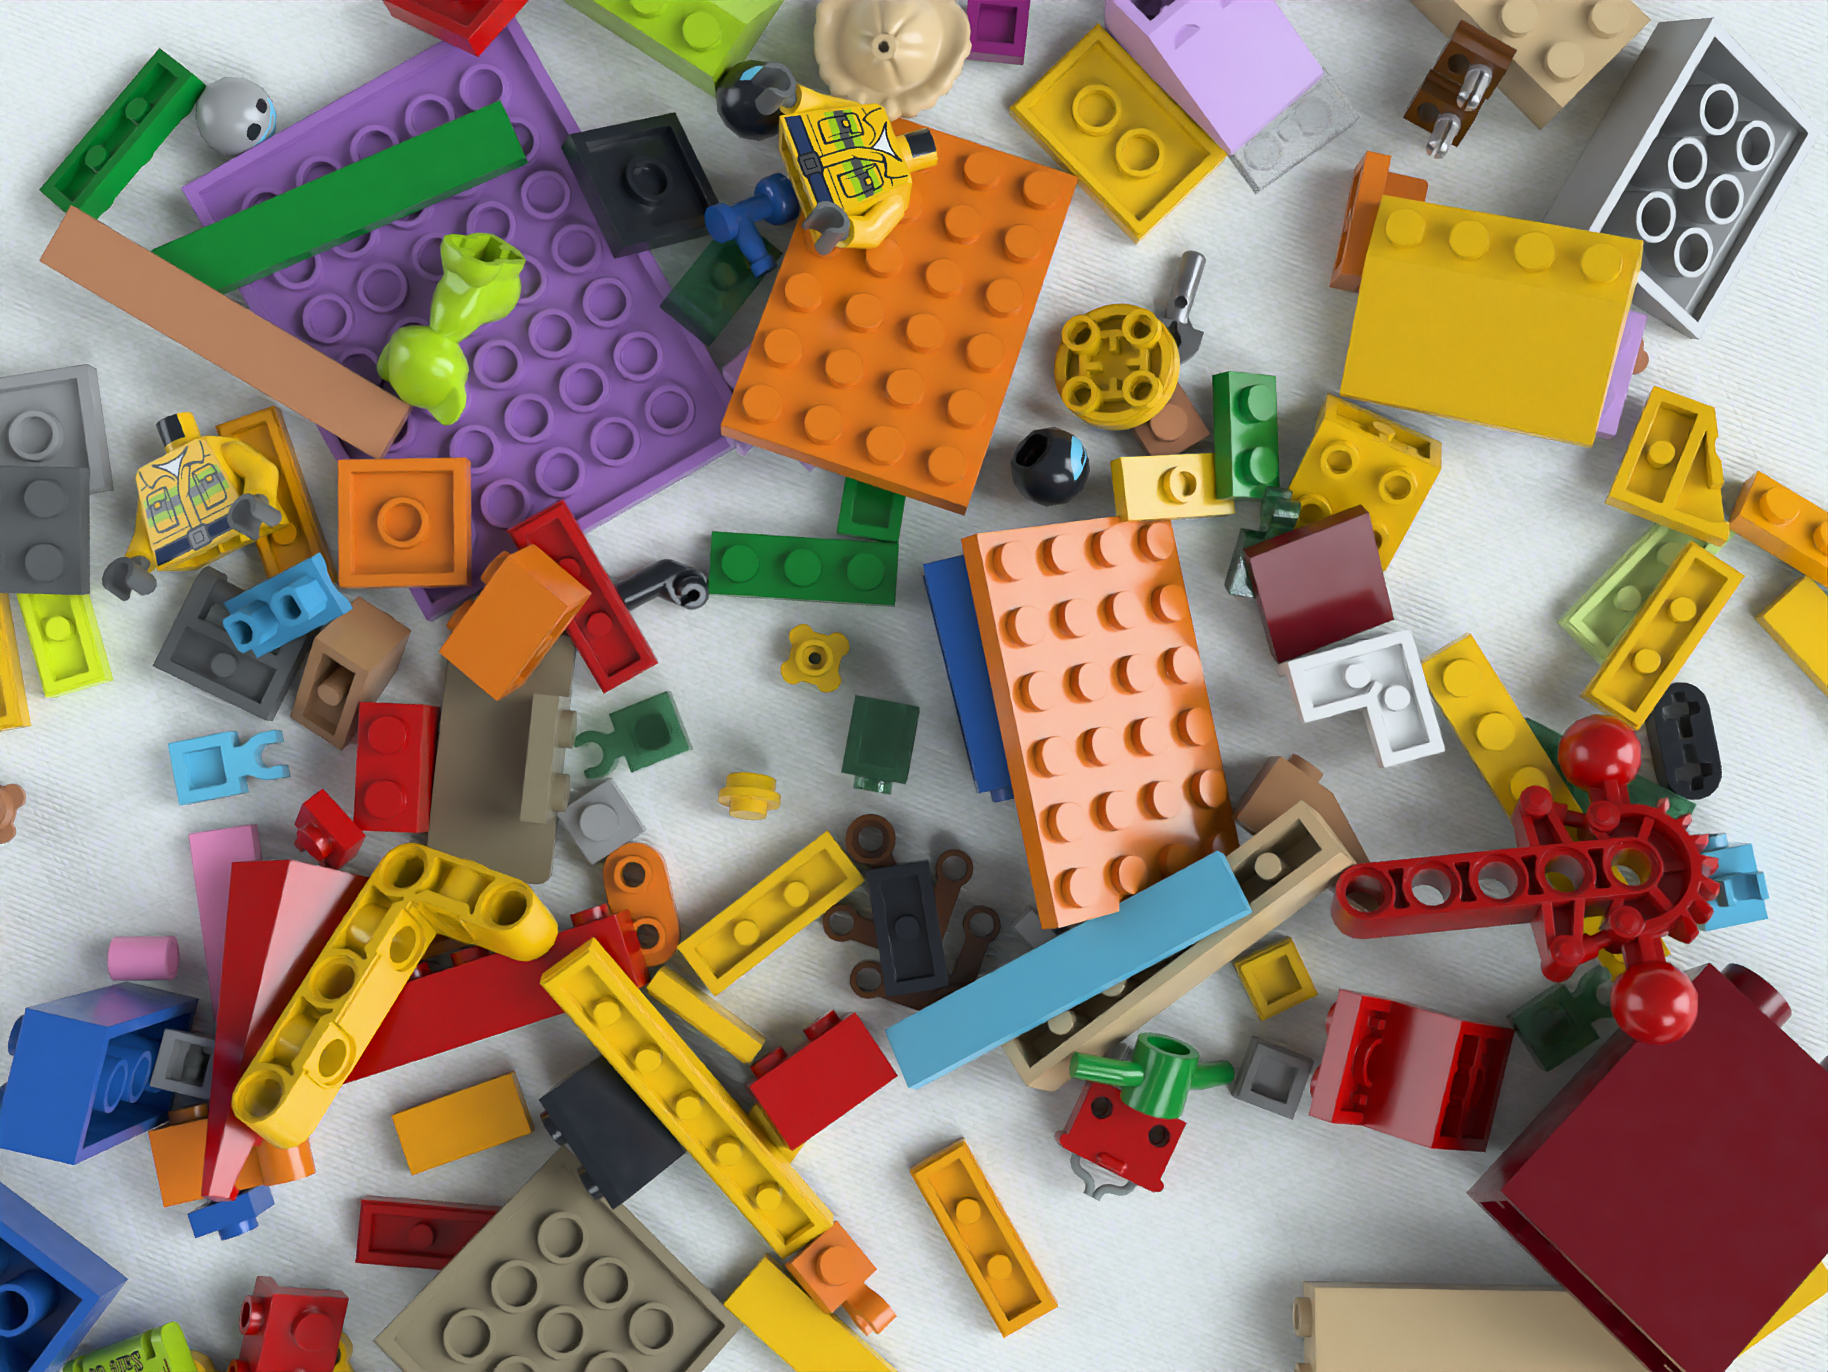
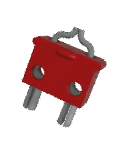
[1054,1042,1187,1201]

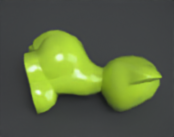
[376,233,526,426]

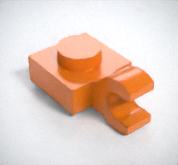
[784,1220,897,1336]

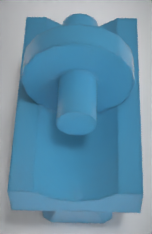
[223,552,353,658]

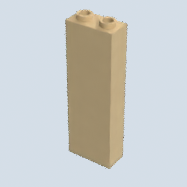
[1293,1281,1649,1372]

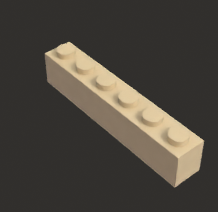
[1001,800,1357,1092]

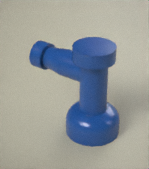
[704,173,800,279]

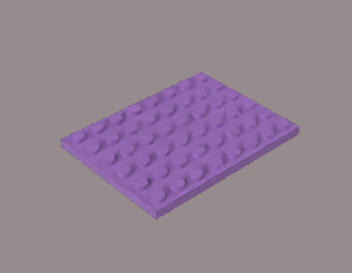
[181,17,736,622]

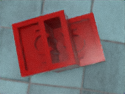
[1308,988,1515,1152]

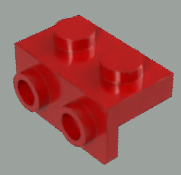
[227,1276,349,1372]

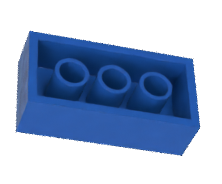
[0,982,199,1165]
[0,1182,128,1372]

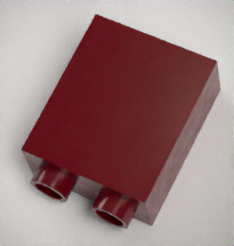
[1466,962,1828,1372]

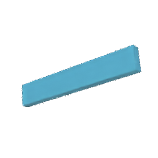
[885,850,1253,1089]

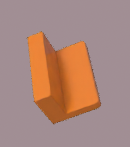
[1329,151,1428,293]

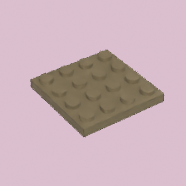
[372,1145,743,1372]

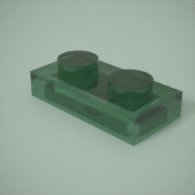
[659,234,783,347]

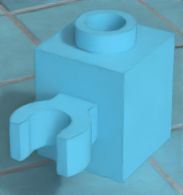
[1697,833,1769,931]

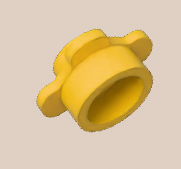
[780,624,850,693]

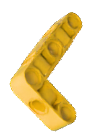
[231,842,558,1150]

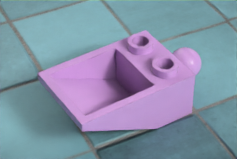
[1105,0,1324,157]

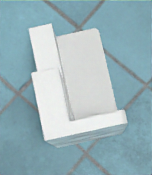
[1276,628,1446,768]

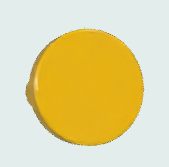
[1054,304,1180,431]

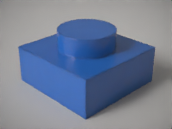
[187,1185,275,1241]

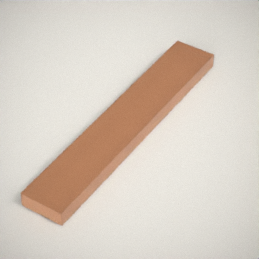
[39,205,414,459]

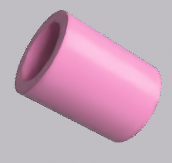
[108,936,180,981]

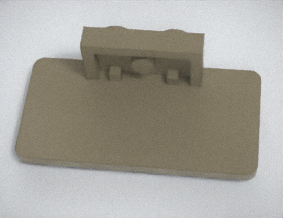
[427,631,577,884]

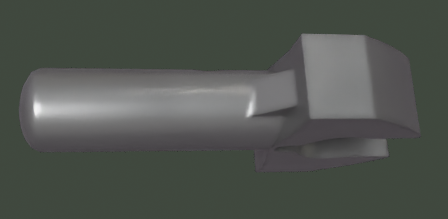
[1156,250,1206,366]

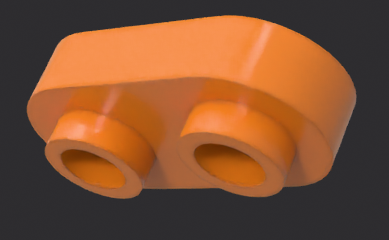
[603,842,682,967]

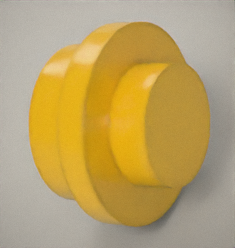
[718,772,781,820]

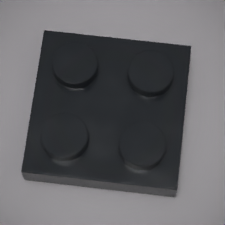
[561,112,719,259]

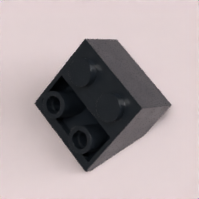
[539,1053,687,1210]

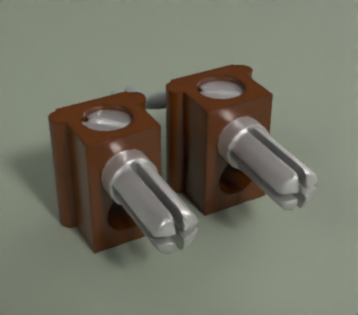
[1403,19,1517,159]

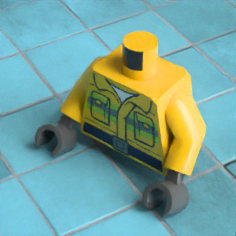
[751,62,938,255]
[102,412,289,601]

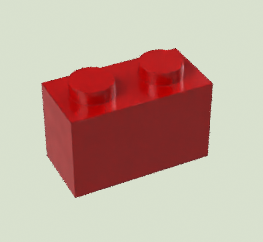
[353,702,440,833]
[743,1009,898,1151]

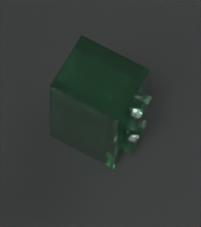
[841,695,920,795]

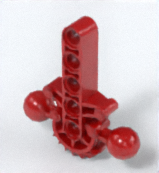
[1330,714,1720,1046]

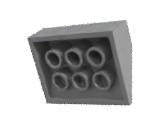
[1542,17,1822,340]

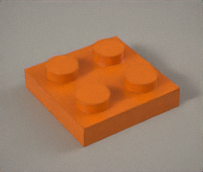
[338,457,472,589]

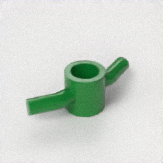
[1069,1032,1235,1119]

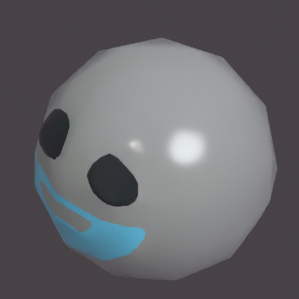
[195,77,276,157]

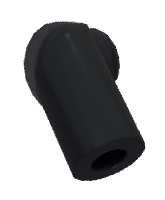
[616,559,710,611]

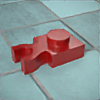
[293,788,366,870]

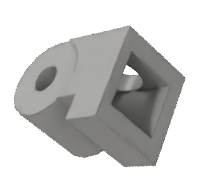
[150,1029,216,1100]

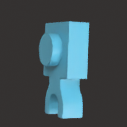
[168,730,291,805]

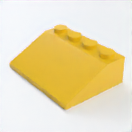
[1339,195,1643,448]

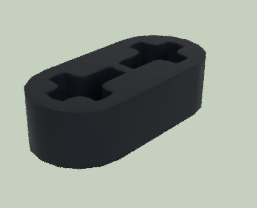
[1645,682,1722,800]

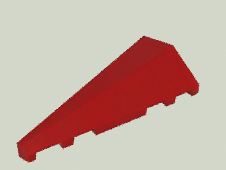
[201,859,370,1202]

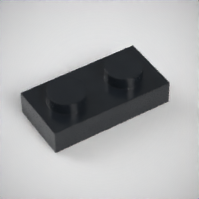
[866,859,949,997]

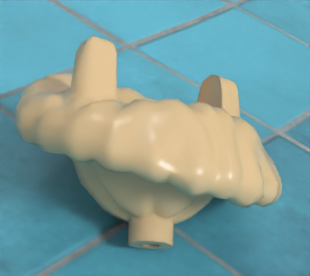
[813,0,972,122]

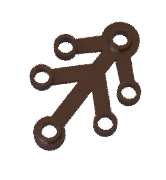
[823,814,1001,1011]

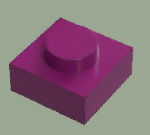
[965,0,1030,65]

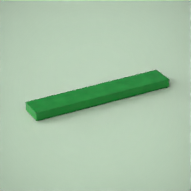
[151,100,529,294]

